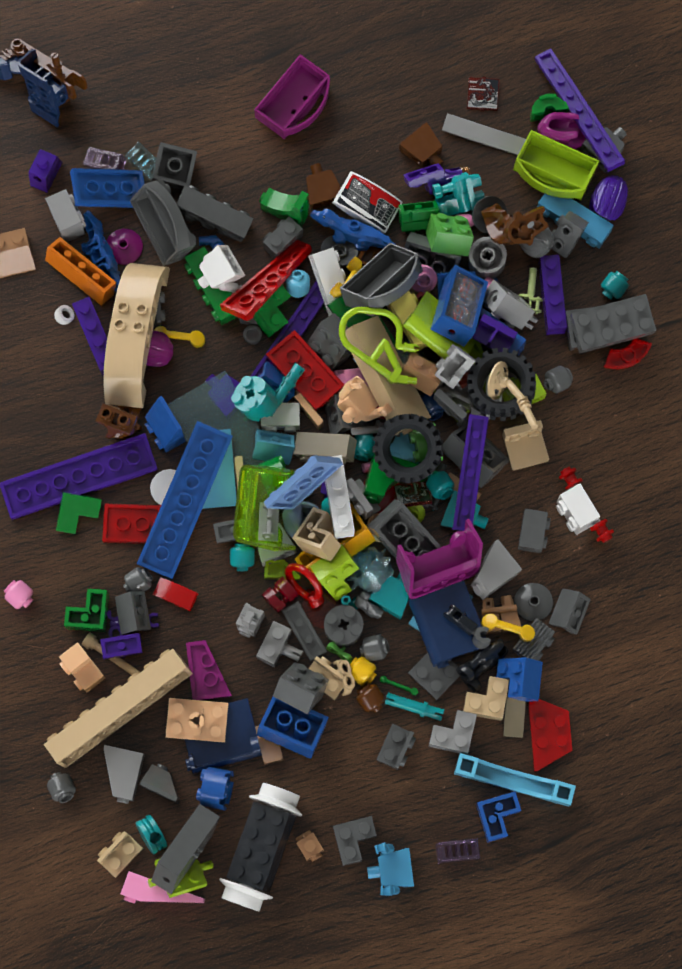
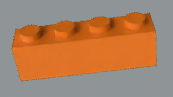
[45,237,117,306]

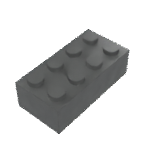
[569,294,656,354]
[367,499,441,559]

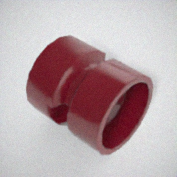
[262,576,299,613]

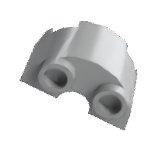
[435,344,476,389]

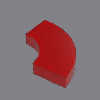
[604,338,652,369]

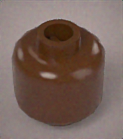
[356,683,385,713]

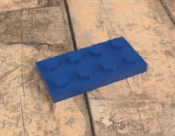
[70,168,144,208]

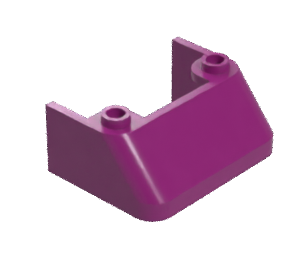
[396,519,483,599]

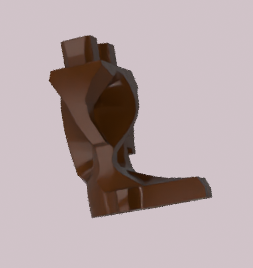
[481,203,549,246]
[95,402,145,441]

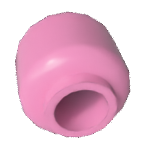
[4,580,33,609]

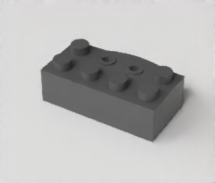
[130,179,196,266]
[340,243,423,317]

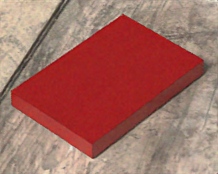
[102,504,161,544]

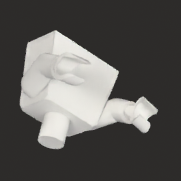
[198,245,245,293]

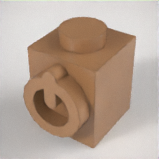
[295,830,324,862]

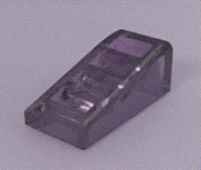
[83,147,126,170]
[436,838,480,864]

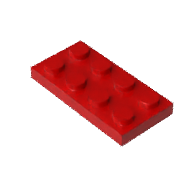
[266,330,344,411]

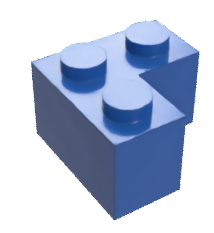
[496,657,543,702]
[476,791,521,843]

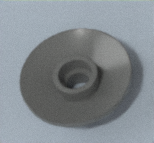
[472,196,507,233]
[321,235,358,267]
[514,583,553,622]

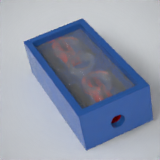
[431,265,488,347]

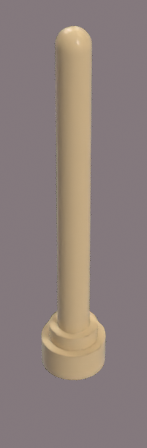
[81,632,141,675]

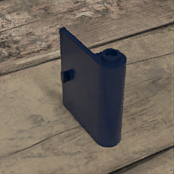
[408,580,486,669]
[185,698,262,774]

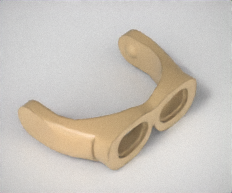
[333,659,355,696]

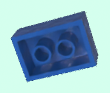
[257,697,329,759]

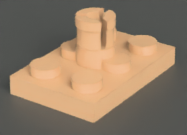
[166,698,228,742]

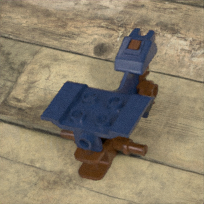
[0,39,88,128]

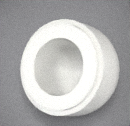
[54,305,75,325]

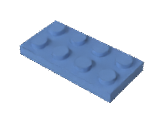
[264,455,343,510]

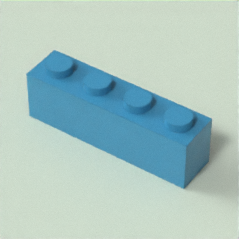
[537,193,614,249]

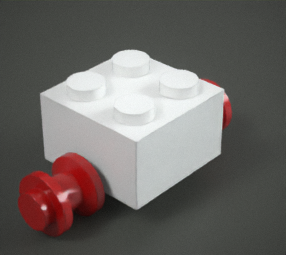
[556,466,614,543]

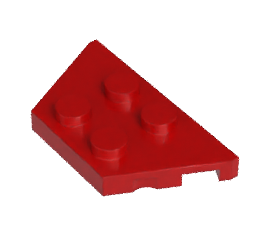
[528,699,572,772]

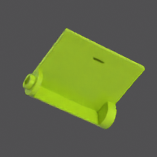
[402,291,476,359]

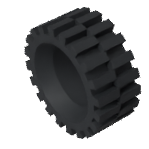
[467,348,536,421]
[373,414,443,483]

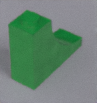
[259,188,310,227]
[363,453,428,504]

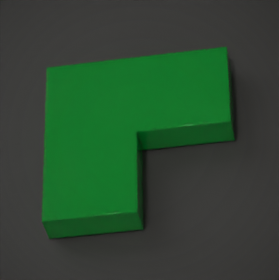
[56,492,102,534]

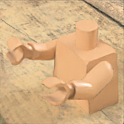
[337,376,393,423]

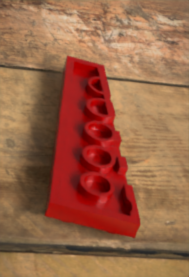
[220,240,312,321]

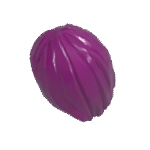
[537,112,585,149]
[146,330,173,367]

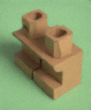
[480,595,521,635]

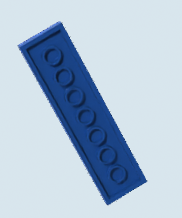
[137,421,233,579]

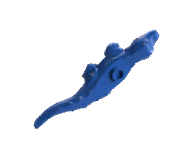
[310,209,396,251]
[81,210,121,293]

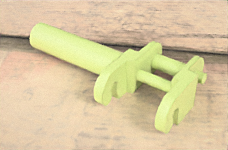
[519,268,543,314]

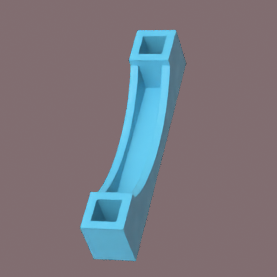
[454,753,576,807]

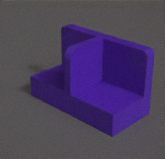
[472,314,518,352]
[100,633,143,659]

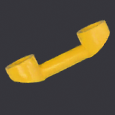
[329,256,362,298]
[154,326,205,348]
[481,614,535,642]

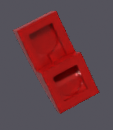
[152,577,198,611]

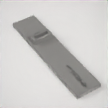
[442,113,526,156]

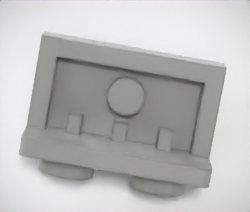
[346,478,381,520]

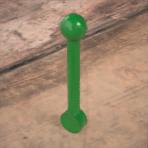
[379,676,418,696]

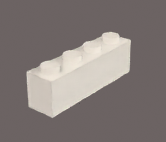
[308,248,346,316]
[325,455,355,539]

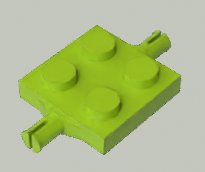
[148,859,213,898]

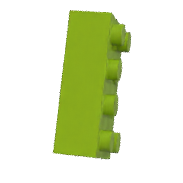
[513,130,599,201]

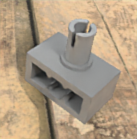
[256,621,303,667]

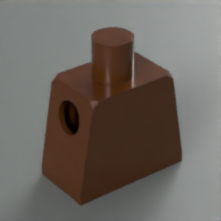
[399,122,444,168]
[306,163,341,211]

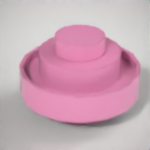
[412,265,437,293]

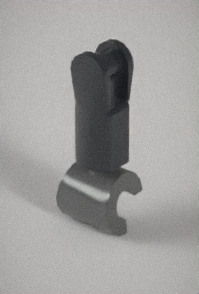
[443,604,491,649]

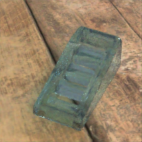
[124,141,156,180]

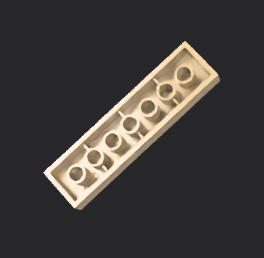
[44,649,193,768]

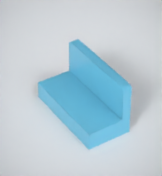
[252,429,295,465]

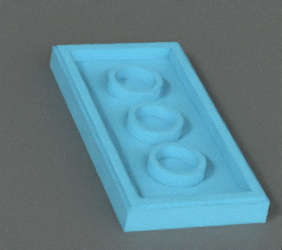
[202,429,237,509]

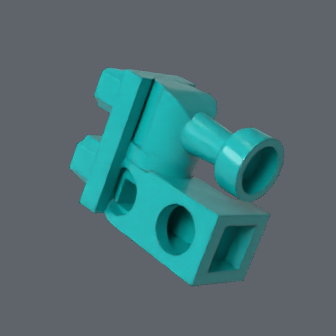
[432,172,485,216]

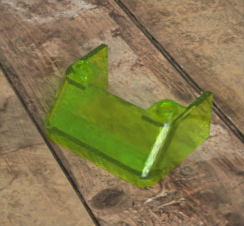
[233,465,296,551]

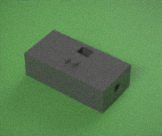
[151,804,220,894]

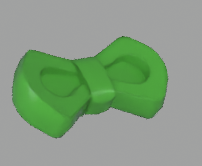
[326,642,353,664]

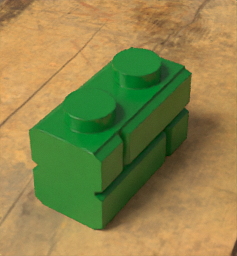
[398,200,439,233]

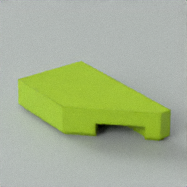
[264,559,300,580]

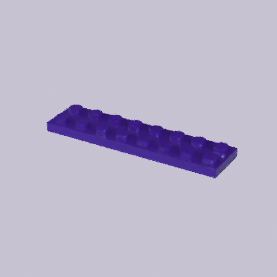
[0,433,158,520]

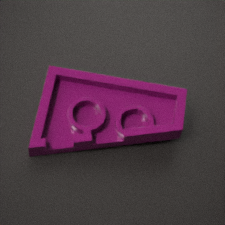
[186,640,232,701]

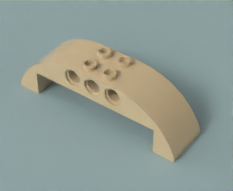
[104,263,170,408]

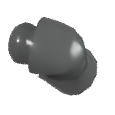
[355,591,383,619]

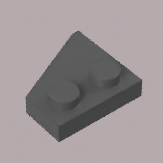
[433,388,468,428]

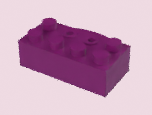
[254,54,330,139]

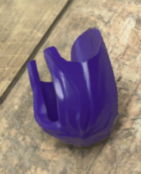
[589,175,628,221]

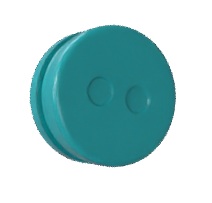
[135,815,168,854]

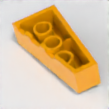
[295,504,376,584]

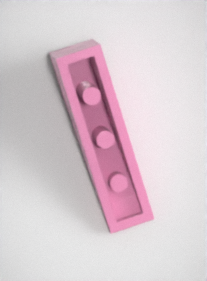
[120,871,205,904]

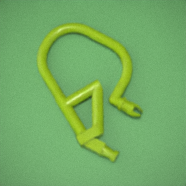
[339,307,419,385]

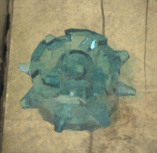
[347,547,394,593]

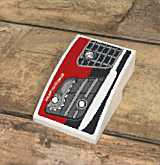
[333,171,403,234]

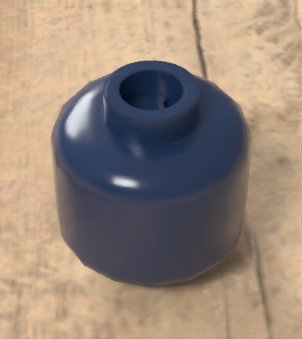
[420,393,444,421]

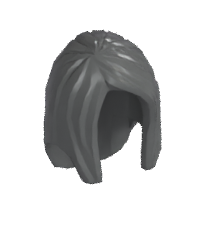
[519,221,554,258]

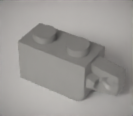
[236,603,265,638]

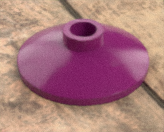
[106,229,143,265]

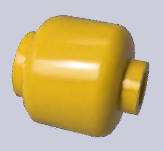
[350,657,377,686]

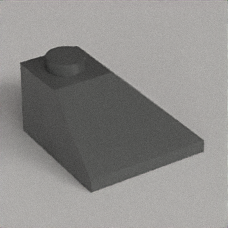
[140,763,180,805]

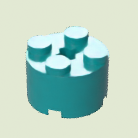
[231,376,278,421]

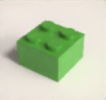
[426,213,474,256]

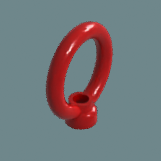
[285,563,325,609]

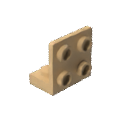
[502,420,549,471]

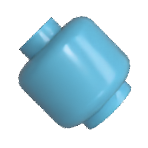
[286,270,310,298]

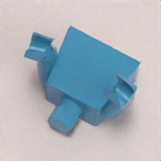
[367,842,414,896]

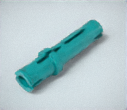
[270,363,305,417]
[385,692,445,721]

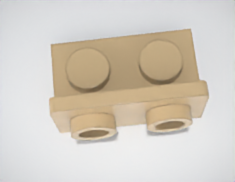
[309,656,348,700]
[97,831,144,878]

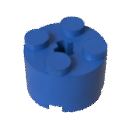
[196,767,234,811]

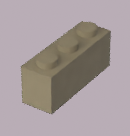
[293,432,357,465]

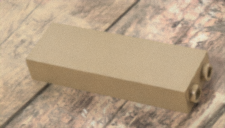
[345,316,431,436]

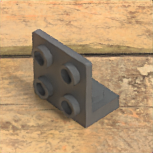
[324,394,374,434]

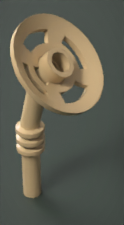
[487,361,538,429]

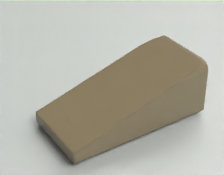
[503,696,526,738]

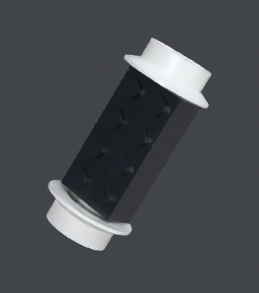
[219,783,302,912]

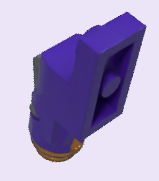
[403,163,471,196]

